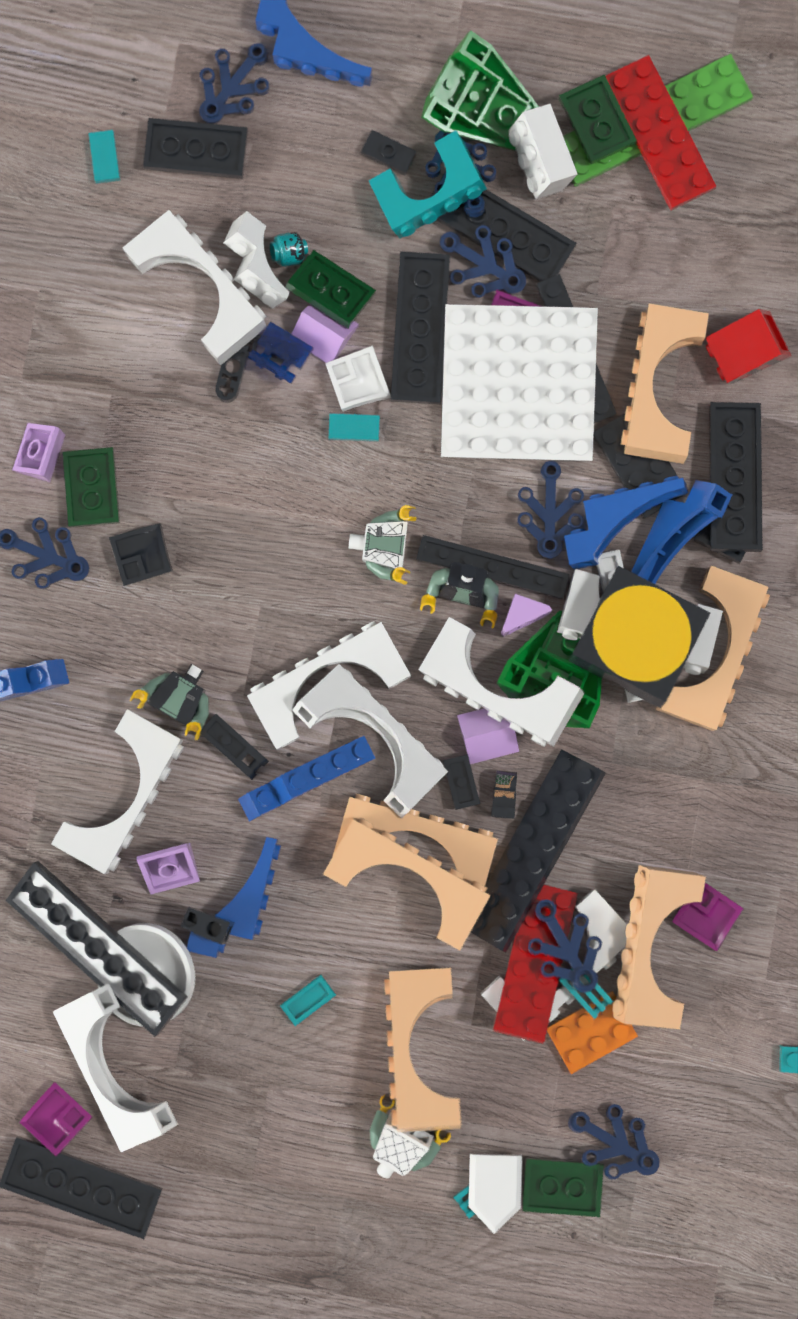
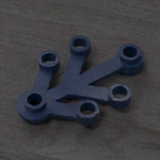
[199,43,270,124]
[425,130,496,217]
[440,225,526,298]
[517,461,584,559]
[0,517,90,589]
[528,900,602,993]
[568,1104,660,1180]

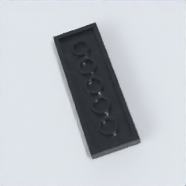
[429,171,577,282]
[391,251,450,405]
[709,402,763,552]
[0,1136,163,1240]

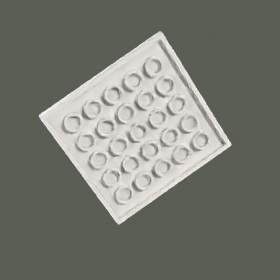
[441,304,598,461]

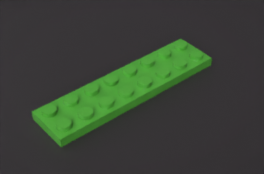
[563,54,753,187]

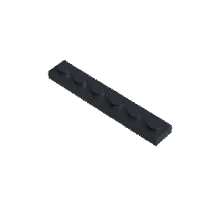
[536,274,617,424]
[416,535,570,599]

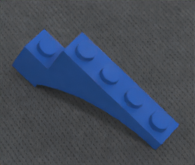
[255,0,372,87]
[564,476,688,570]
[631,480,732,584]
[0,659,70,702]
[238,736,375,822]
[187,837,281,958]

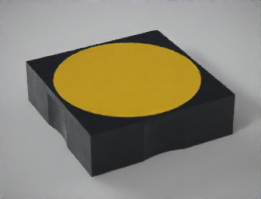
[569,566,710,709]

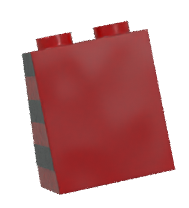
[706,309,792,384]

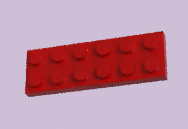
[605,55,717,211]
[493,885,578,1044]

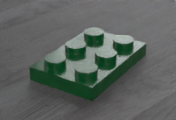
[559,74,637,165]
[285,250,376,329]
[62,447,120,528]
[522,1157,604,1217]

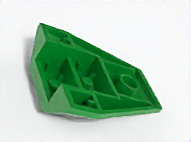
[422,30,539,151]
[496,610,602,729]

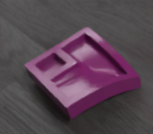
[672,882,744,951]
[19,1082,93,1157]

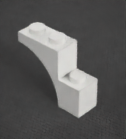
[224,211,290,309]

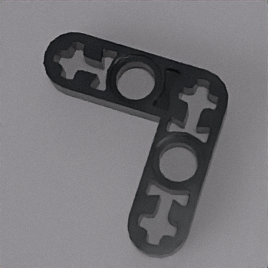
[215,335,300,403]

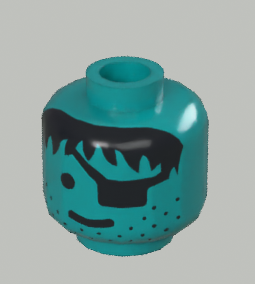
[269,232,308,267]

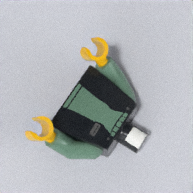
[420,562,499,629]
[130,664,209,740]

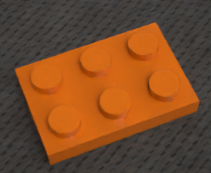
[547,991,638,1074]

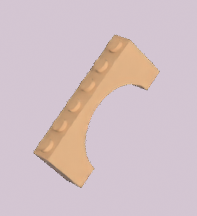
[621,303,709,464]
[656,566,770,731]
[333,794,498,886]
[323,818,490,950]
[613,865,706,1029]
[384,968,461,1132]

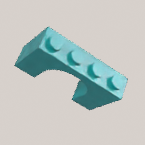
[369,130,487,239]

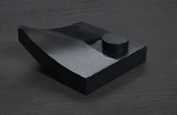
[109,523,173,586]

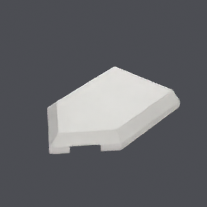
[469,1154,522,1234]

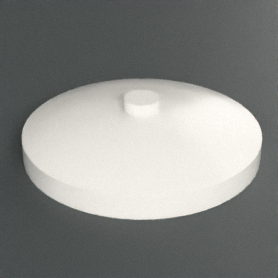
[98,923,195,1027]

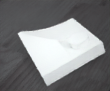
[325,346,391,411]

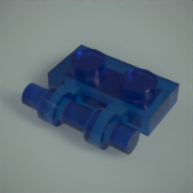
[248,321,314,384]

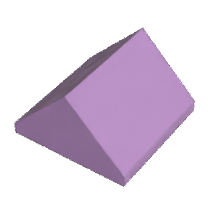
[290,304,359,363]
[12,423,65,482]
[501,594,552,637]
[457,708,519,764]
[137,843,200,894]

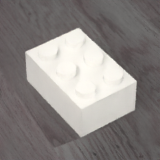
[509,104,577,199]

